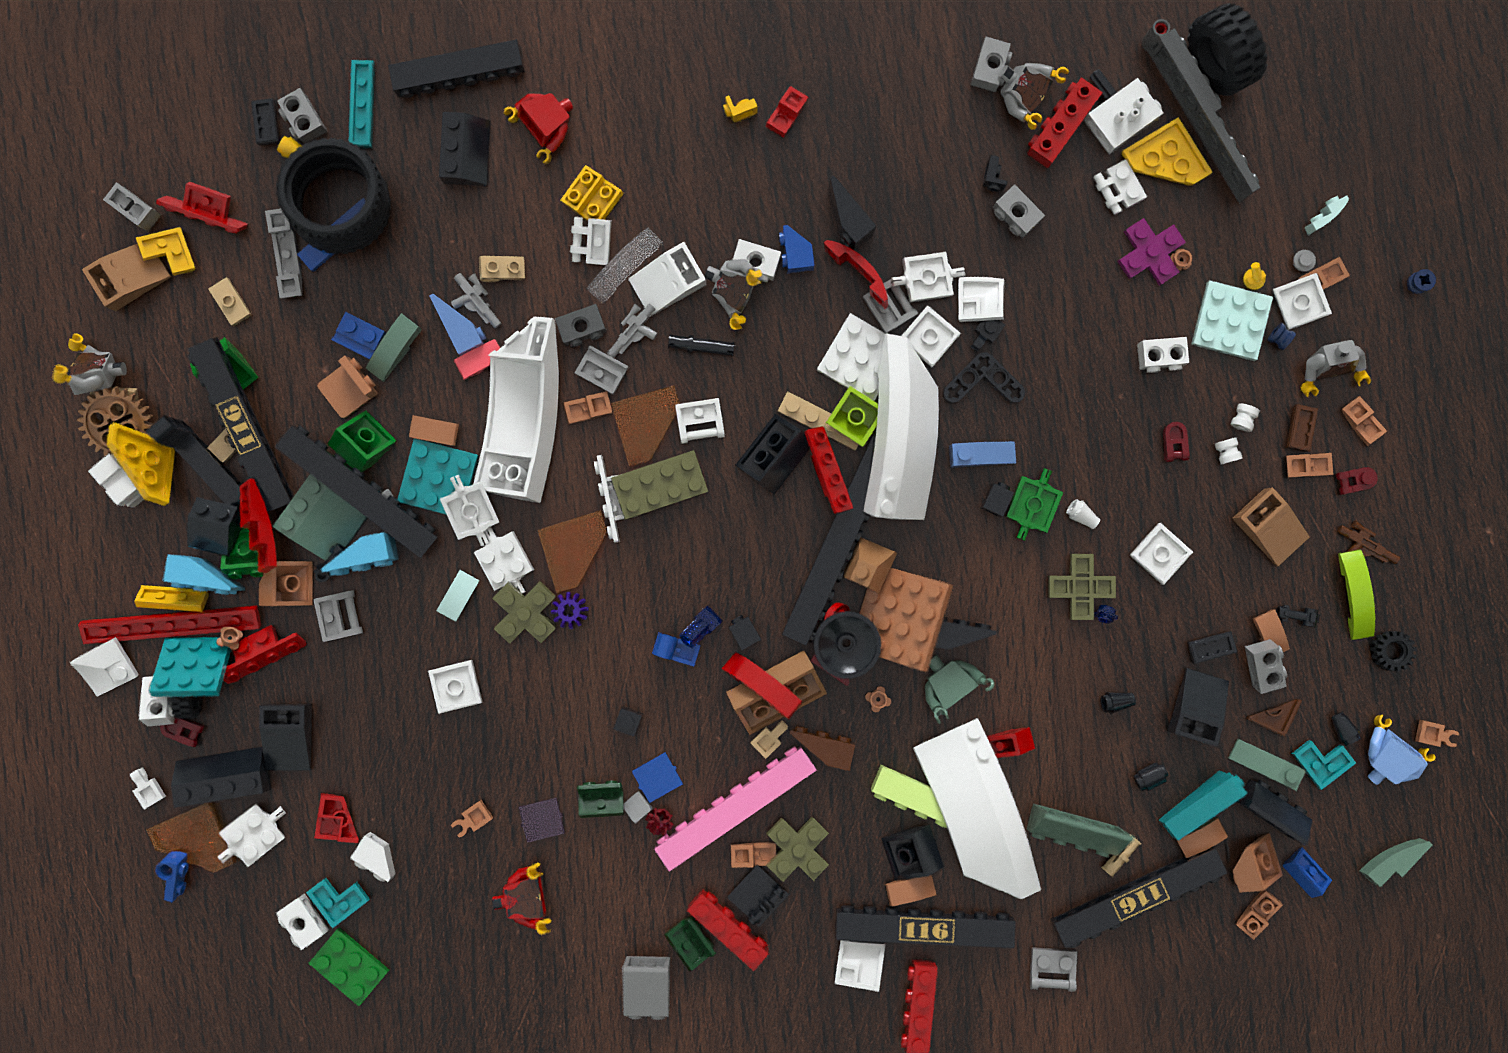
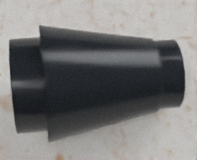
[1100,692,1136,714]
[1331,711,1361,746]

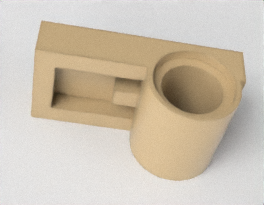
[479,256,525,282]

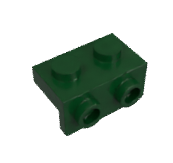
[577,781,624,818]
[664,917,716,971]

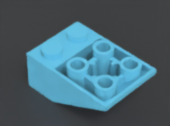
[322,532,399,576]
[163,554,245,595]

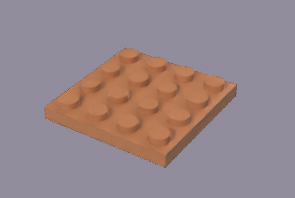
[860,568,953,672]

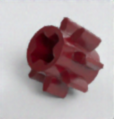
[645,808,673,836]

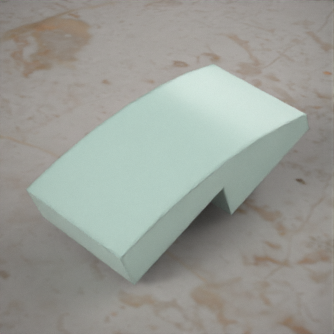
[1305,196,1349,235]
[437,570,479,621]

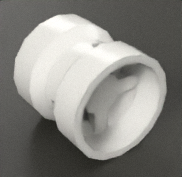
[1231,403,1260,432]
[1215,438,1242,464]

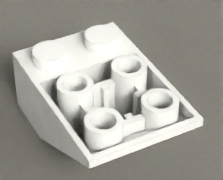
[628,242,707,317]

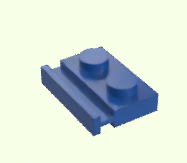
[331,312,386,359]

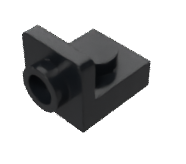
[982,155,1008,192]

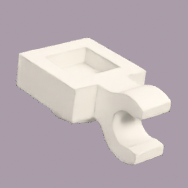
[130,767,166,809]

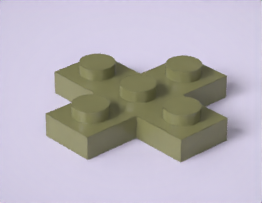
[1048,554,1116,620]
[492,581,557,644]
[766,817,829,882]

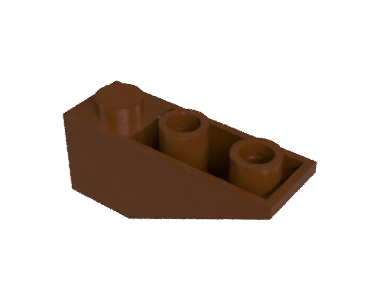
[789,726,855,771]

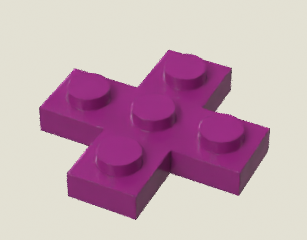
[1118,218,1186,286]

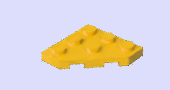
[1121,117,1213,186]
[107,422,175,506]

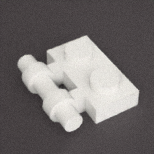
[1093,159,1147,215]
[570,217,611,265]

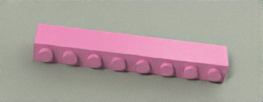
[654,746,816,871]

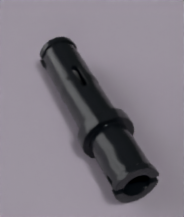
[668,334,735,356]

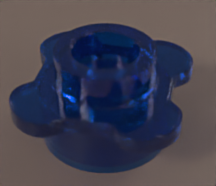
[1094,605,1118,624]

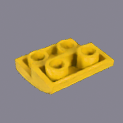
[561,165,624,221]

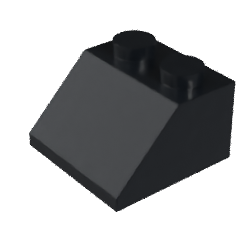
[187,497,242,557]
[881,825,944,881]

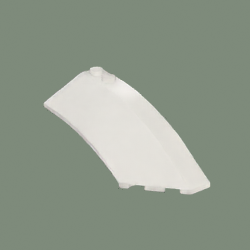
[473,317,559,503]
[864,333,939,520]
[913,719,1041,899]

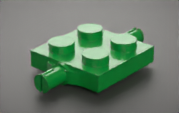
[1005,468,1063,541]

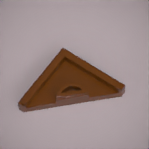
[1246,699,1302,737]

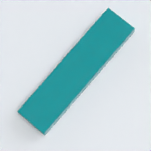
[349,60,375,148]

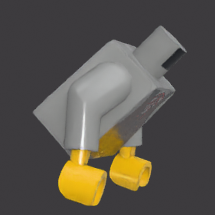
[999,63,1069,130]
[704,259,762,330]
[53,333,127,395]
[1301,340,1371,397]

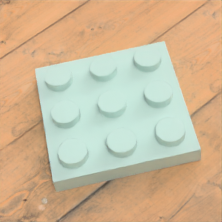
[1191,281,1273,361]

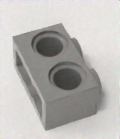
[277,88,328,144]
[103,182,161,232]
[1245,639,1287,694]

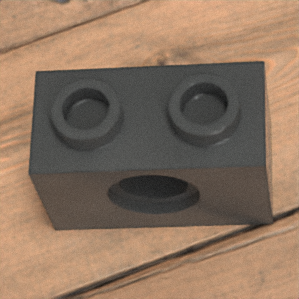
[555,304,607,348]

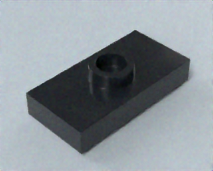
[251,98,280,146]
[1187,631,1237,664]

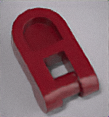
[1163,422,1190,462]
[1336,467,1378,495]
[160,718,204,747]

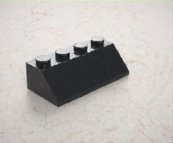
[171,747,271,808]

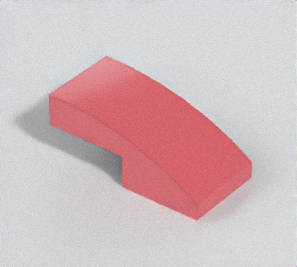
[454,339,500,380]

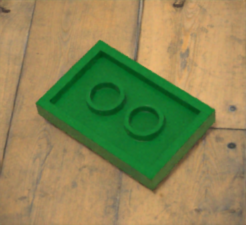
[308,927,389,1006]

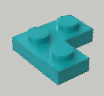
[1291,740,1356,790]
[306,878,370,928]

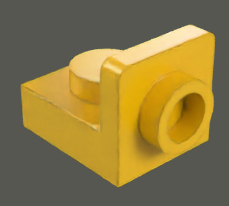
[723,95,758,123]

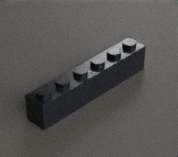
[388,39,525,98]

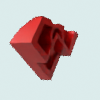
[314,793,359,843]

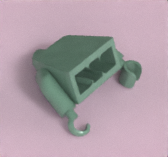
[925,654,995,724]

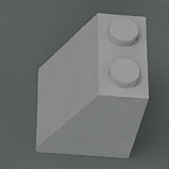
[623,956,671,1020]

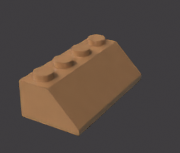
[726,651,827,735]

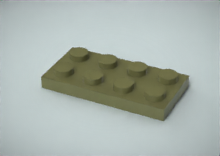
[610,450,708,520]

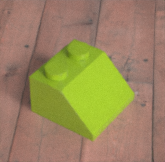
[826,386,878,447]

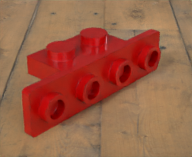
[156,182,247,233]
[805,426,853,514]
[223,625,307,684]

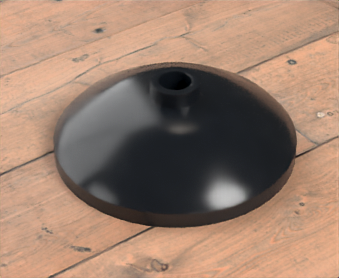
[814,611,881,679]

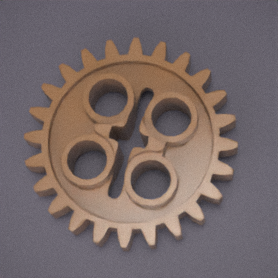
[77,386,153,456]

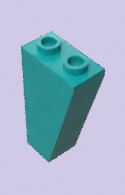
[1159,770,1247,841]

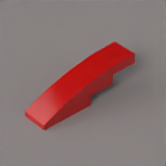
[240,479,277,573]

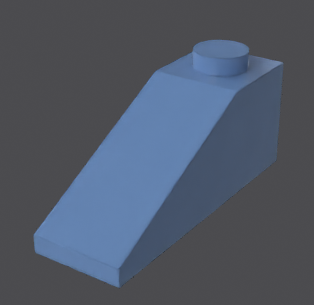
[429,294,486,356]
[949,442,1016,468]

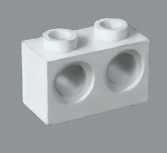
[1137,337,1189,373]
[139,676,175,726]

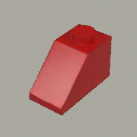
[986,727,1035,758]

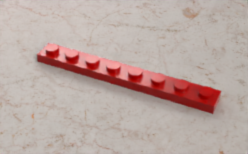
[78,605,261,644]

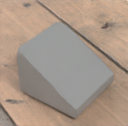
[624,791,653,824]

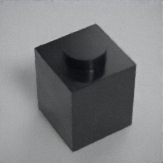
[980,482,1014,518]
[729,615,761,650]
[613,706,643,737]

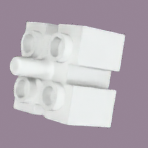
[89,454,144,507]

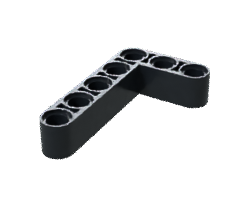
[146,415,242,509]

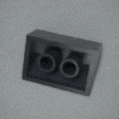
[439,112,491,186]
[735,414,810,494]
[1236,779,1312,846]

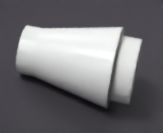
[1066,499,1100,529]

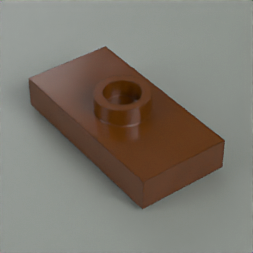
[1286,404,1318,452]

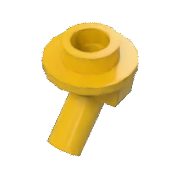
[1243,262,1266,290]

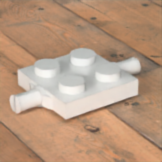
[891,252,965,302]
[440,475,499,546]
[474,526,534,594]
[218,803,286,867]

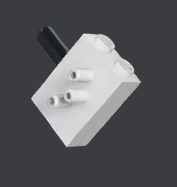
[1084,70,1163,155]

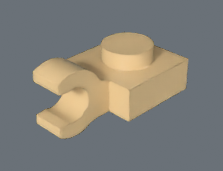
[750,720,788,759]

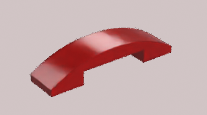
[824,240,888,309]
[721,652,802,719]

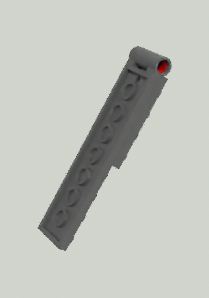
[1142,19,1261,203]

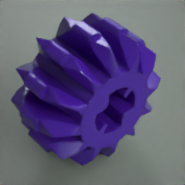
[551,592,589,629]

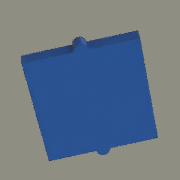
[632,752,683,803]

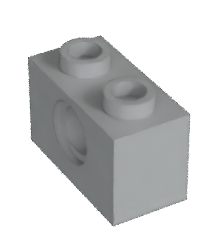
[971,37,1012,92]
[992,184,1045,239]

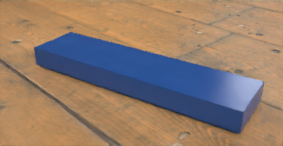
[297,198,365,272]

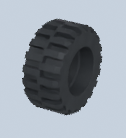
[1187,3,1268,96]

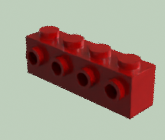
[1027,77,1103,168]
[687,889,769,971]
[901,959,937,1053]

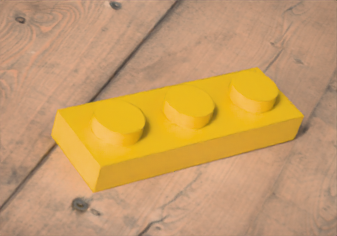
[134,585,209,612]

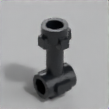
[313,543,346,582]
[1276,605,1320,627]

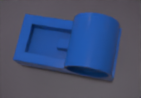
[652,632,701,667]
[156,851,189,903]

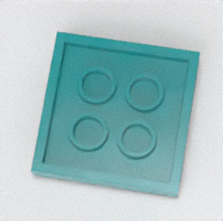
[398,438,479,515]
[149,637,232,697]

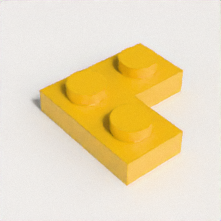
[136,227,195,276]

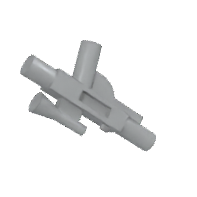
[451,273,502,329]
[607,303,658,358]

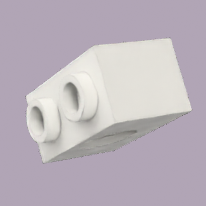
[733,239,781,282]
[276,893,329,950]

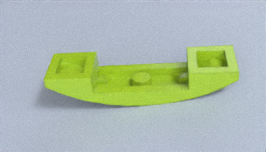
[1338,550,1375,640]

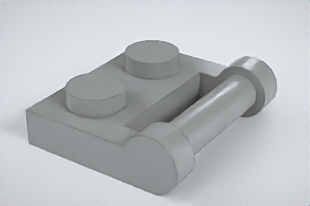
[863,279,919,334]
[313,590,363,642]
[1030,947,1077,992]

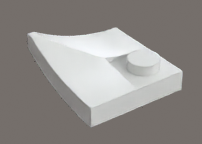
[959,277,1005,322]
[70,637,139,697]
[835,940,886,992]

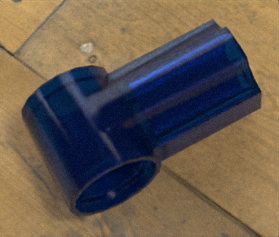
[679,605,723,648]

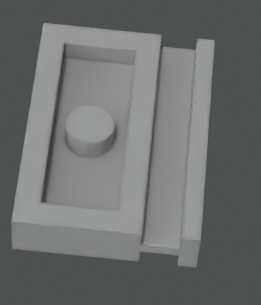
[575,346,629,395]

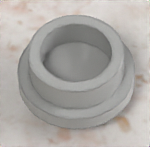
[1293,250,1316,272]

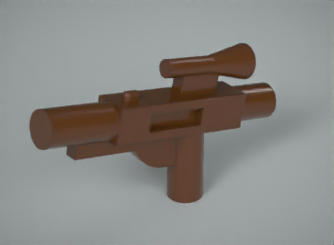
[1337,520,1400,564]

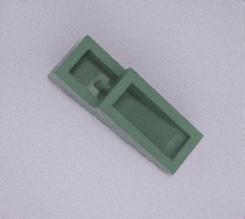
[366,313,422,382]
[1359,838,1432,887]

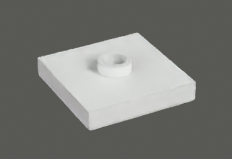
[1273,273,1332,330]
[902,305,961,367]
[1130,523,1193,585]
[428,660,483,714]

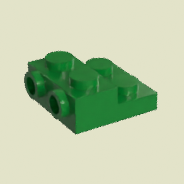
[220,528,264,579]

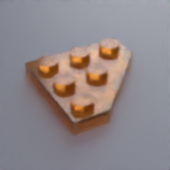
[611,385,680,467]
[538,510,608,593]
[146,802,236,873]

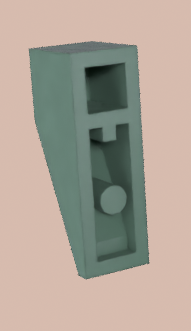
[1228,739,1306,791]

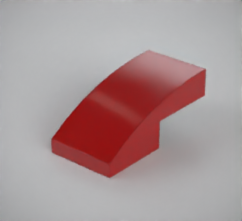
[766,86,809,138]

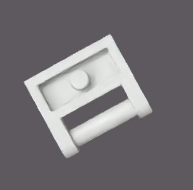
[675,398,725,444]

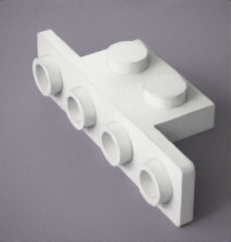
[594,455,637,543]

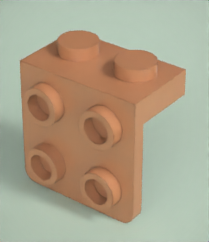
[318,356,378,418]

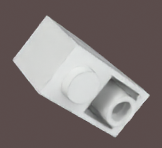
[351,832,395,882]

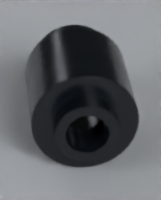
[1133,762,1169,792]

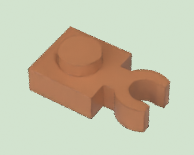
[1415,720,1459,747]
[451,800,493,837]

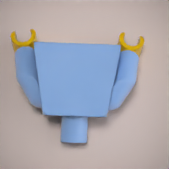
[1368,715,1436,785]

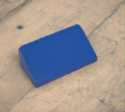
[1282,847,1332,898]

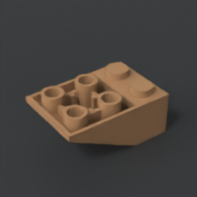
[82,244,171,311]
[1232,487,1309,567]

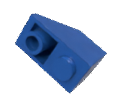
[779,225,814,273]

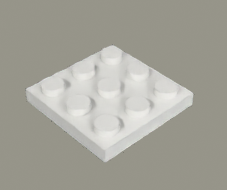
[817,313,885,401]

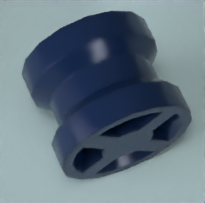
[1407,269,1436,294]
[1267,323,1296,351]

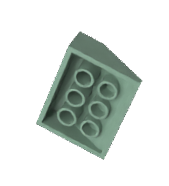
[273,474,382,561]
[1027,803,1134,857]

